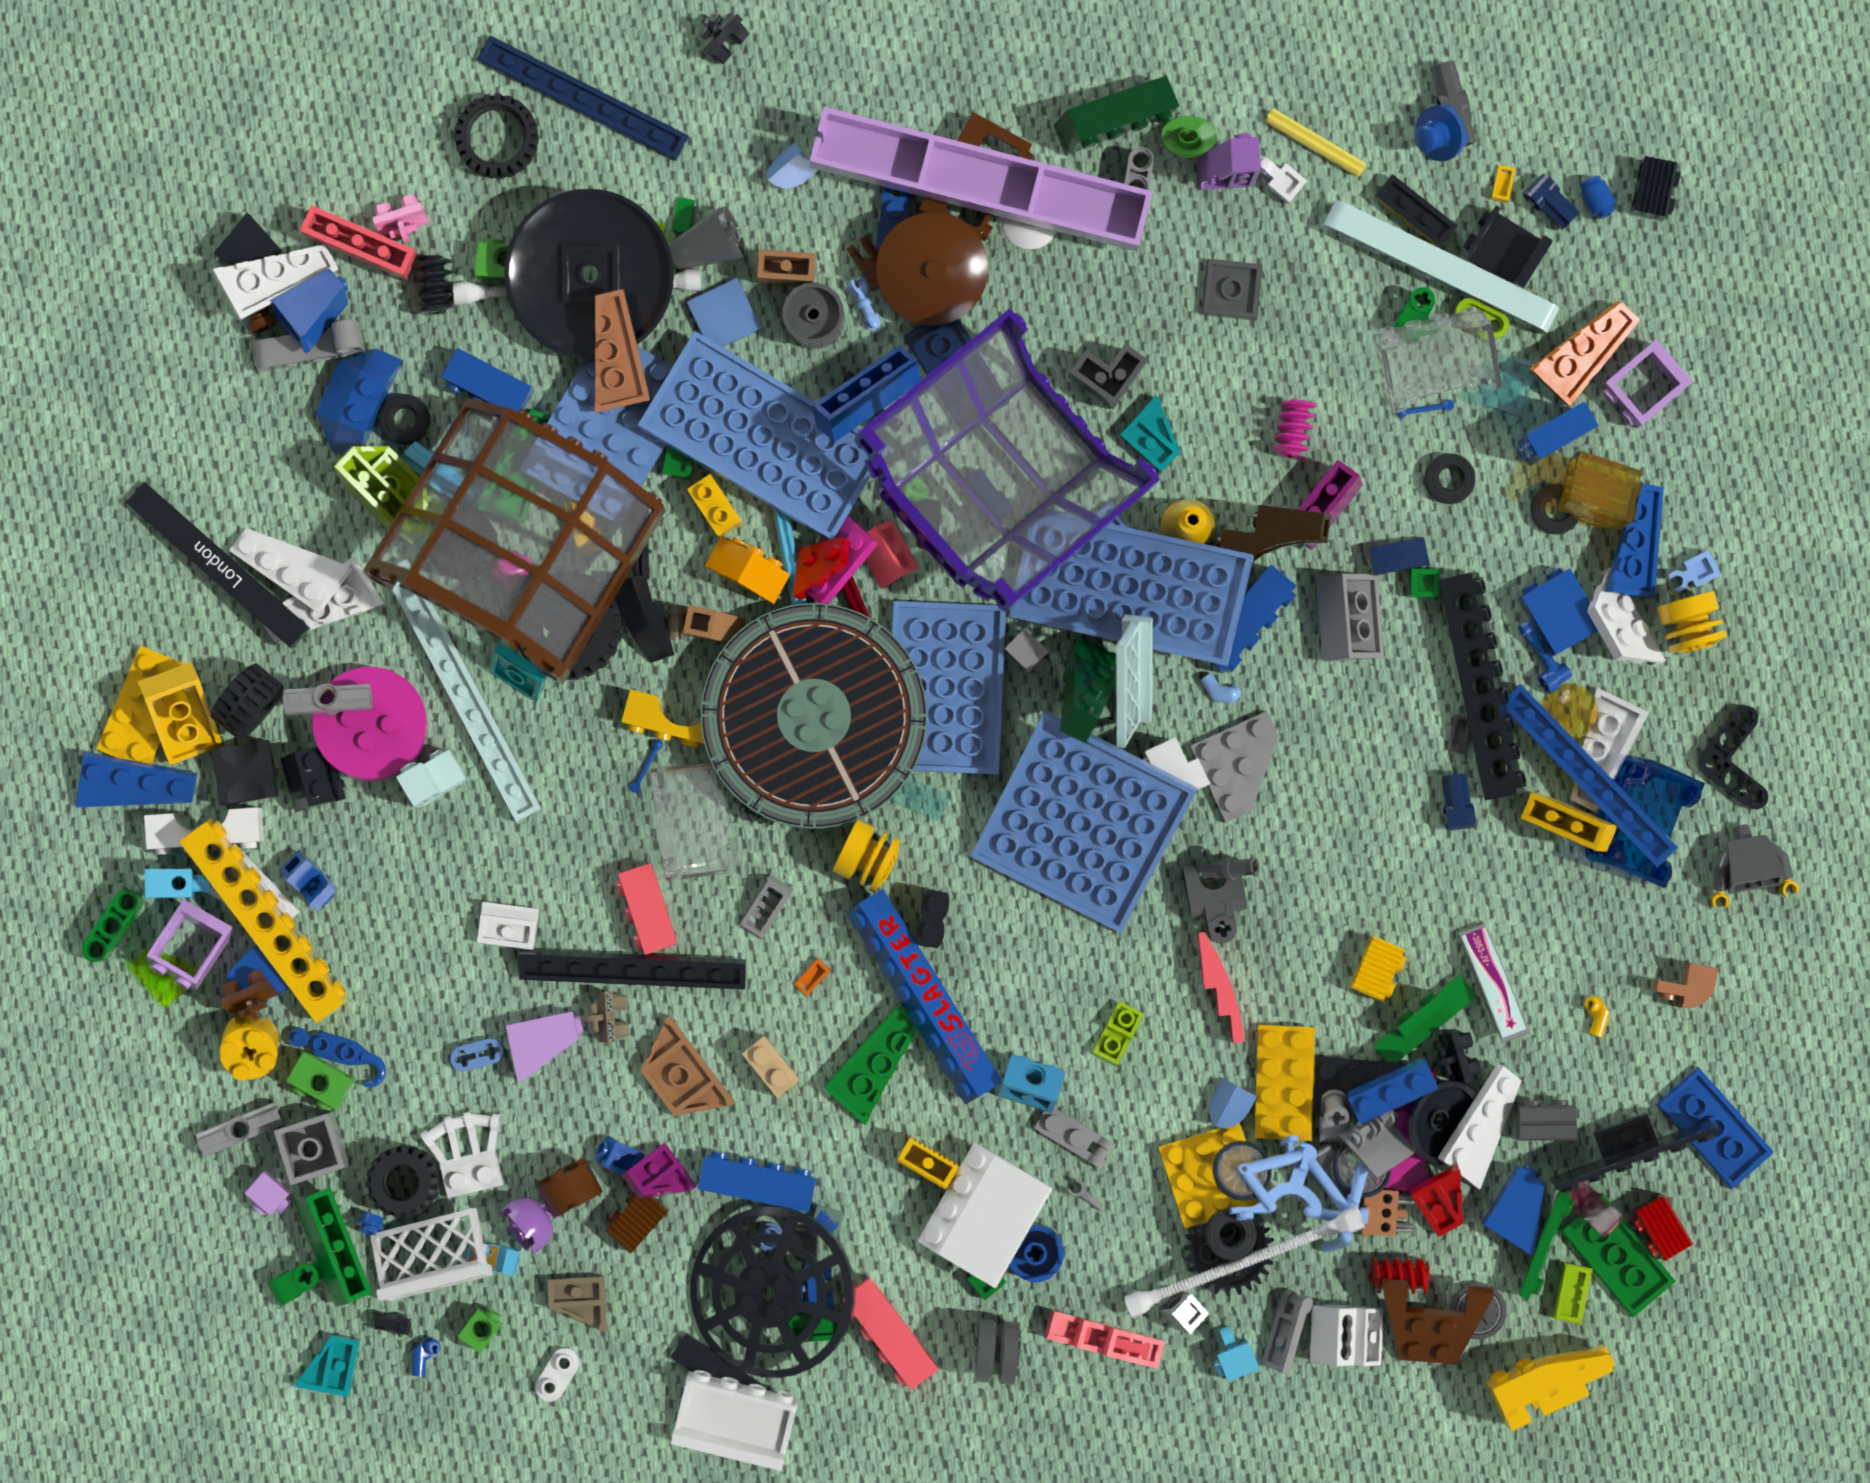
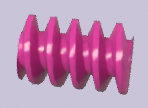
[1272,399,1317,461]

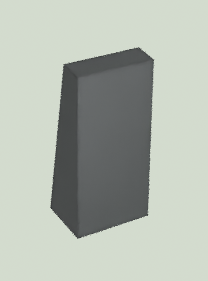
[1448,713,1470,752]

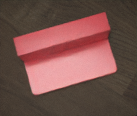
[865,519,919,588]

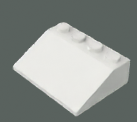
[918,1142,1053,1288]

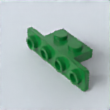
[1373,975,1477,1062]

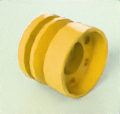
[1657,591,1728,653]
[832,819,902,893]

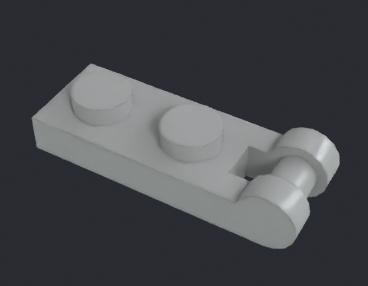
[1034,1107,1116,1169]
[1262,1289,1313,1374]

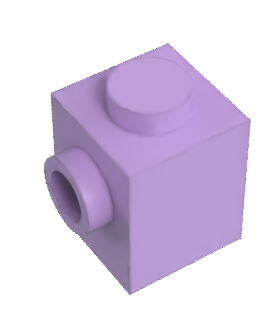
[245,1170,293,1216]

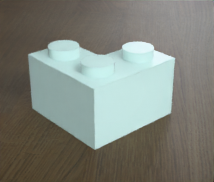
[396,748,469,808]

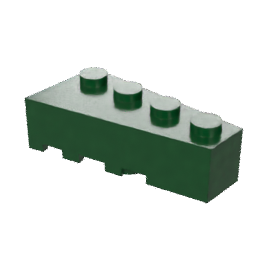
[1053,75,1179,156]
[1060,635,1117,744]

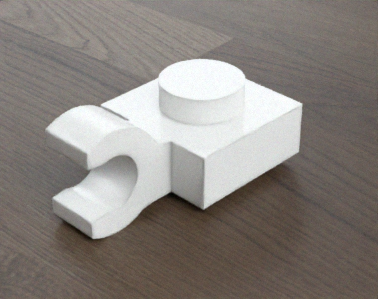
[1260,157,1307,204]

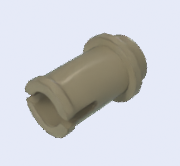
[666,605,687,640]

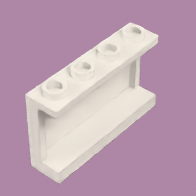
[671,1370,799,1471]

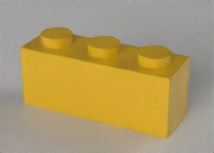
[1521,792,1617,852]

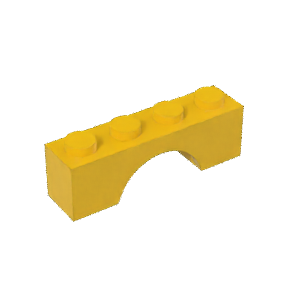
[621,689,704,748]

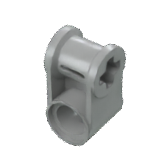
[1318,1090,1349,1143]

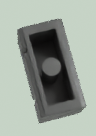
[1516,1100,1577,1141]

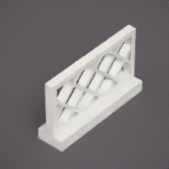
[370,1208,493,1302]

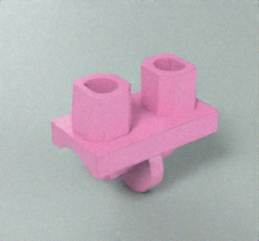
[372,194,429,243]

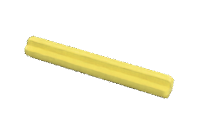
[1265,109,1366,177]

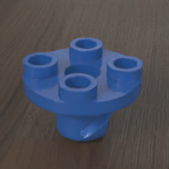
[1414,105,1468,162]

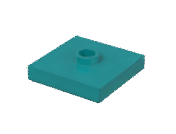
[490,643,547,701]

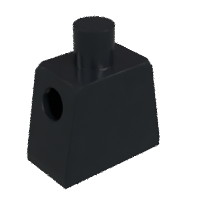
[213,213,281,266]

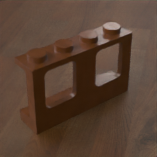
[919,112,1034,242]

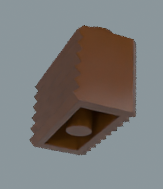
[605,1192,670,1254]

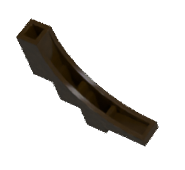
[1216,505,1332,562]

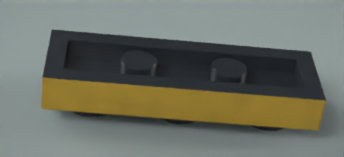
[1374,174,1458,248]

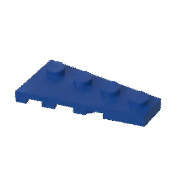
[1605,483,1664,599]
[76,752,198,807]

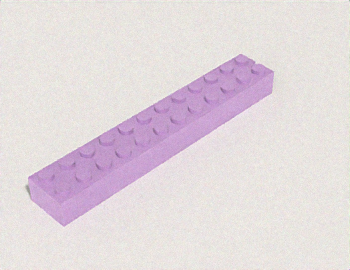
[809,107,1153,252]

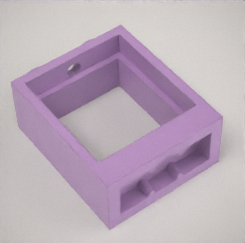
[1601,339,1693,428]
[147,899,233,991]

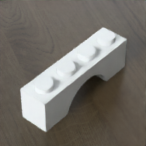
[144,807,264,855]

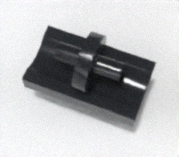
[699,14,749,64]
[1432,1031,1481,1083]

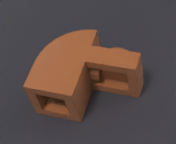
[1652,963,1718,1008]

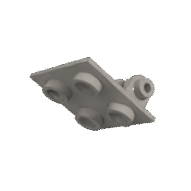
[1339,1110,1416,1179]

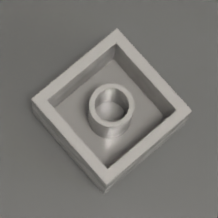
[274,1112,350,1185]

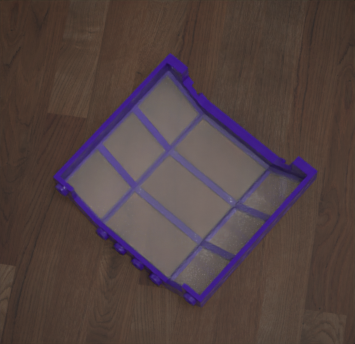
[854,308,1160,612]

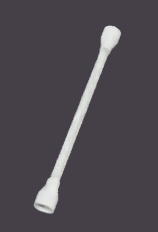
[453,268,701,305]
[1124,1206,1365,1317]

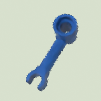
[1517,620,1572,694]

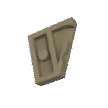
[547,1276,608,1332]

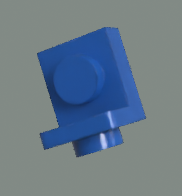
[595,1135,645,1175]

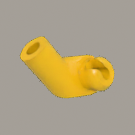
[1584,996,1610,1038]

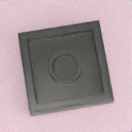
[1201,259,1263,321]

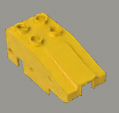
[1485,1344,1615,1431]

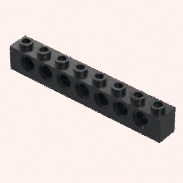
[1439,572,1526,801]

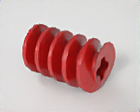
[1369,1257,1429,1294]

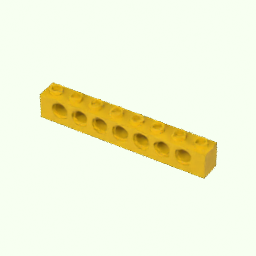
[179,818,347,1024]

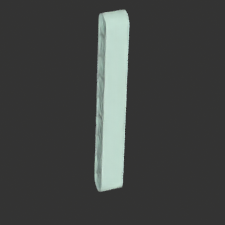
[1323,200,1559,335]

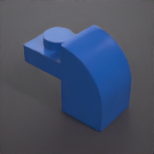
[279,850,337,911]

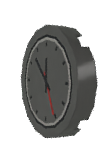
[1449,1282,1506,1339]

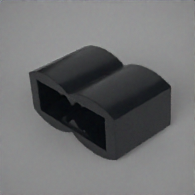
[916,889,949,949]

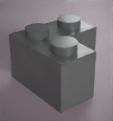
[1068,343,1148,410]

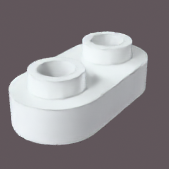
[536,1348,580,1402]

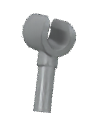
[1068,1179,1103,1211]

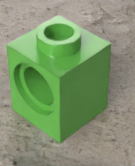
[457,1307,503,1354]

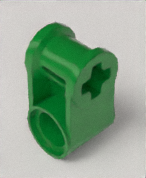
[1391,287,1435,344]
[266,1260,324,1307]

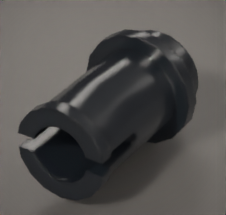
[374,1311,412,1337]

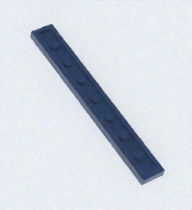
[477,35,689,161]

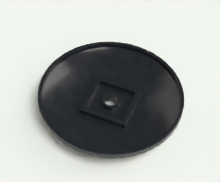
[504,189,674,359]

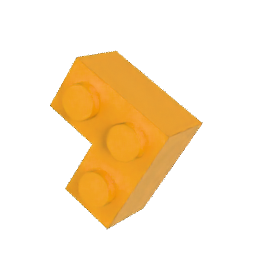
[705,537,790,604]

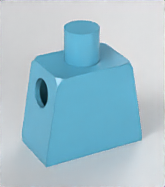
[145,869,211,898]

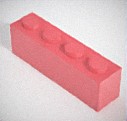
[300,205,418,281]
[842,1276,939,1390]

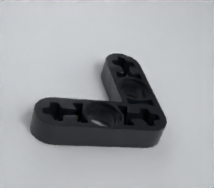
[1697,705,1769,810]

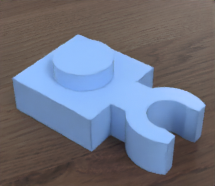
[1666,550,1721,593]

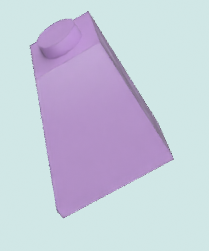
[506,1011,584,1081]

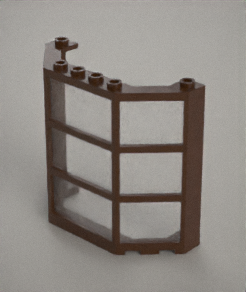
[363,398,666,685]

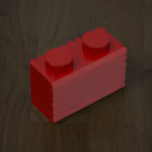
[1631,1193,1693,1261]

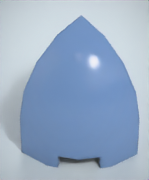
[767,142,818,189]
[1209,1077,1257,1129]

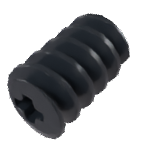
[416,255,454,315]

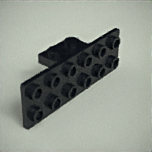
[1550,1112,1719,1193]

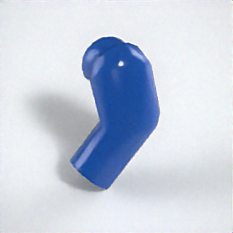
[411,1338,441,1376]

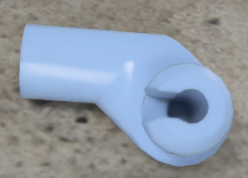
[1200,672,1241,704]

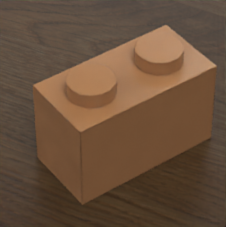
[757,250,816,286]

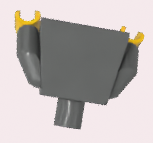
[1711,824,1799,908]

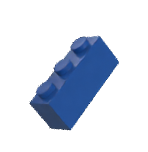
[441,348,534,412]
[1347,1057,1438,1124]

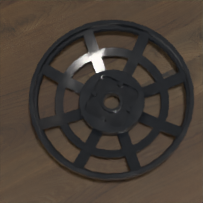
[690,1206,856,1378]

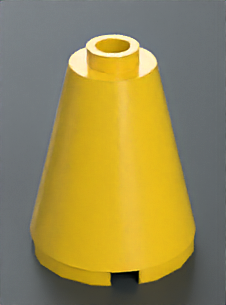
[1160,499,1216,545]

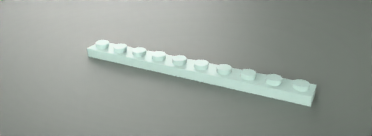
[393,561,542,822]

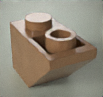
[683,605,746,644]

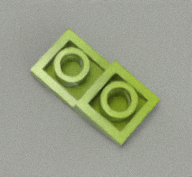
[1092,1001,1144,1067]

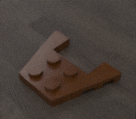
[1382,1279,1494,1364]

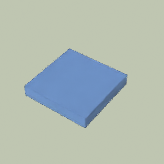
[687,278,762,347]

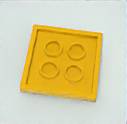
[1158,1122,1259,1229]

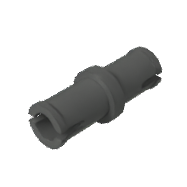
[1201,857,1260,882]

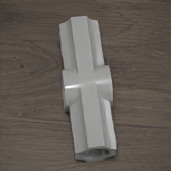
[283,683,373,716]
[195,1101,285,1157]

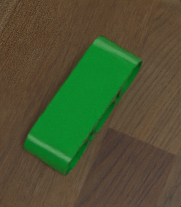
[82,889,144,962]

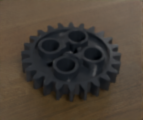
[1183,1214,1275,1296]

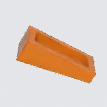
[794,958,831,996]

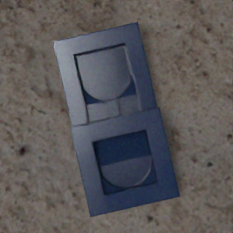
[1369,537,1430,576]

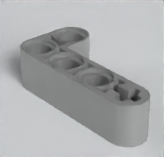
[253,319,365,372]

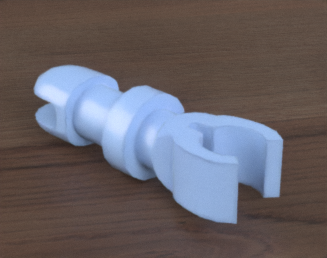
[846,276,881,331]

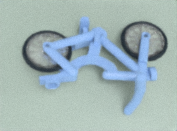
[1212,1135,1391,1253]

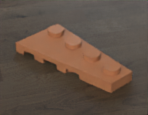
[595,289,650,413]

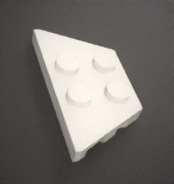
[1587,567,1666,666]

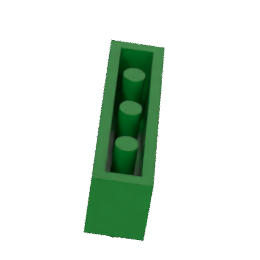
[294,1187,372,1307]

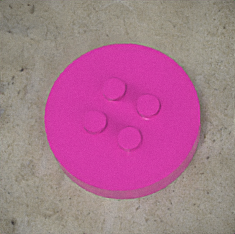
[312,667,427,782]

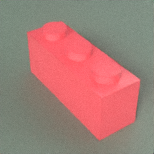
[616,863,678,955]

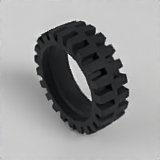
[454,93,539,179]

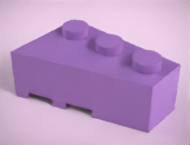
[1197,133,1261,190]

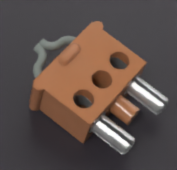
[1358,1185,1415,1237]

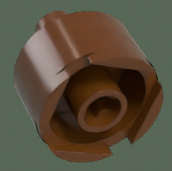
[535,1157,603,1219]

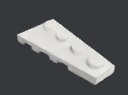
[211,244,338,321]
[229,528,353,614]
[264,557,386,642]
[1437,1064,1521,1190]

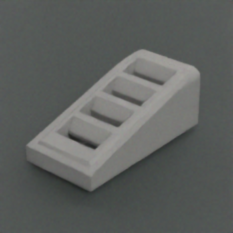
[739,874,794,939]

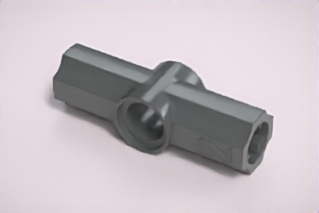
[1430,61,1476,147]

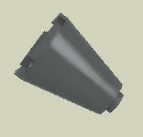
[669,206,747,270]

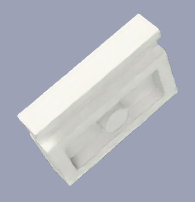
[477,902,539,950]

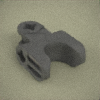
[1182,856,1247,944]

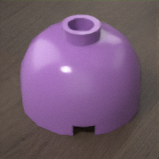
[499,1197,553,1256]

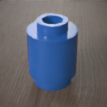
[1579,175,1617,220]

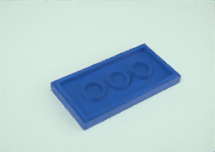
[1656,1067,1774,1190]

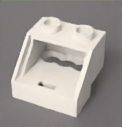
[1142,737,1210,790]
[1310,1305,1384,1367]

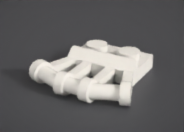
[420,1111,504,1198]

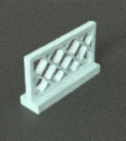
[1116,615,1153,748]

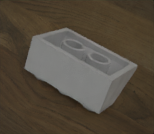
[1316,574,1384,662]

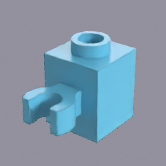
[1213,1326,1259,1382]

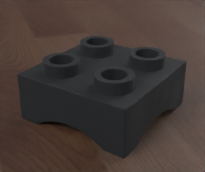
[210,740,279,806]

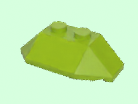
[333,446,431,546]

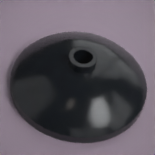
[1408,1080,1476,1165]

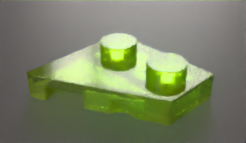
[128,947,200,1008]

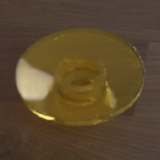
[1542,684,1598,739]

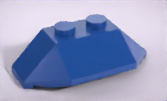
[316,349,403,456]

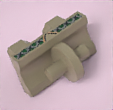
[582,991,629,1043]

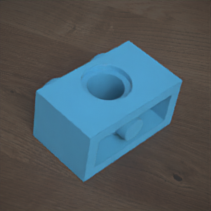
[998,1055,1065,1113]

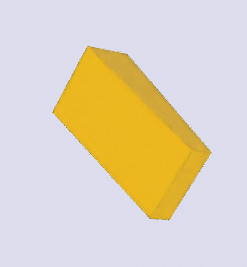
[1491,165,1516,204]

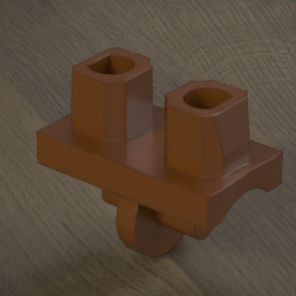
[220,970,278,1021]

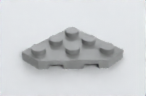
[1190,711,1279,823]

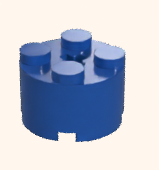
[1009,1222,1064,1282]

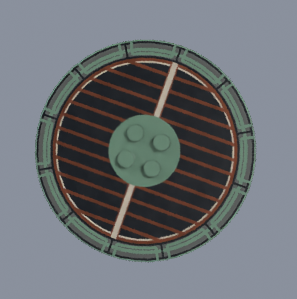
[701,603,927,829]

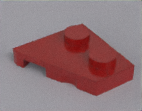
[793,537,850,600]
[1410,1164,1463,1237]

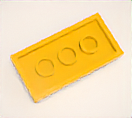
[96,645,184,764]
[1255,1025,1316,1141]

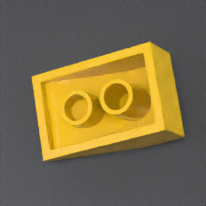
[138,662,223,765]

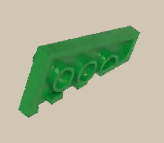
[823,1003,918,1125]

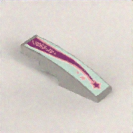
[1459,923,1529,1044]

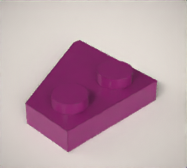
[622,1143,697,1198]

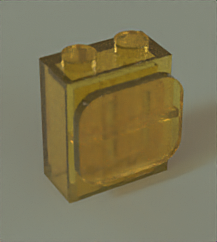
[1558,450,1643,530]

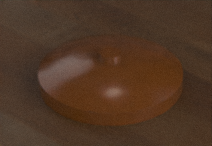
[876,212,988,325]

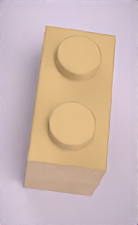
[742,1035,800,1098]

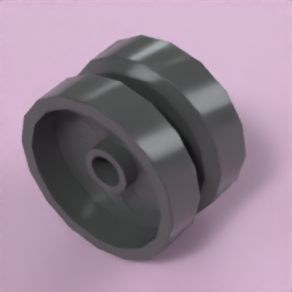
[782,282,845,350]
[974,1319,1021,1385]

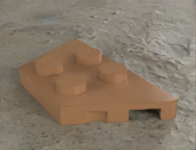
[640,1016,735,1116]

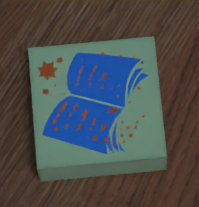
[813,1204,844,1238]

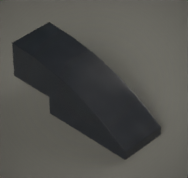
[615,575,674,663]

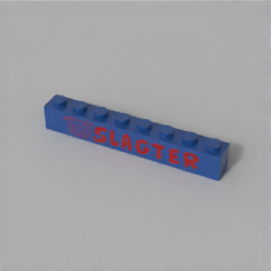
[846,889,1002,1104]

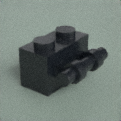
[280,747,346,813]

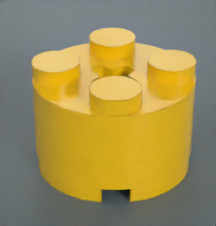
[219,1015,279,1081]

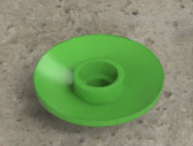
[1161,116,1217,158]

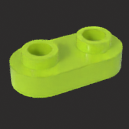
[1455,298,1509,340]

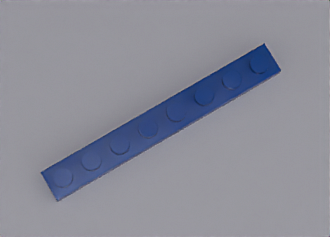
[1506,684,1679,867]

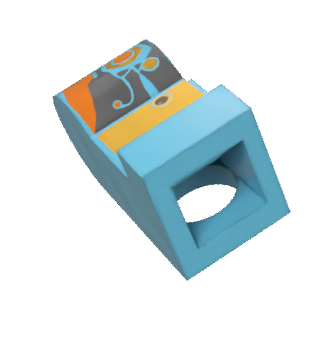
[465,1240,522,1277]

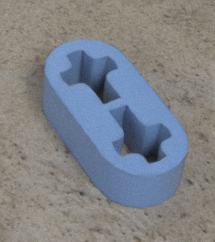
[451,1039,504,1071]

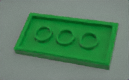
[1559,1193,1676,1318]

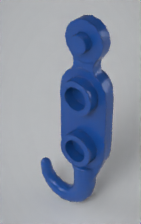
[288,1028,386,1088]

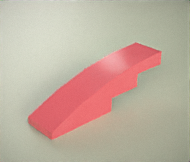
[1197,932,1245,1043]
[1044,1310,1165,1369]

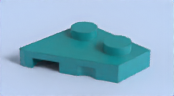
[1120,395,1181,473]
[295,1335,361,1397]

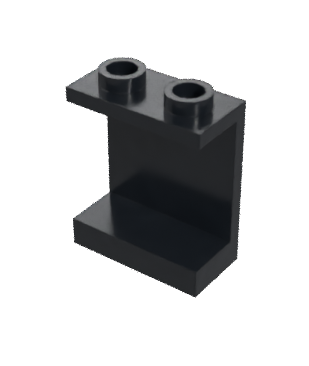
[1463,205,1553,289]

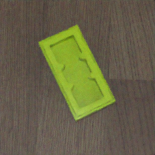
[1552,1262,1592,1325]

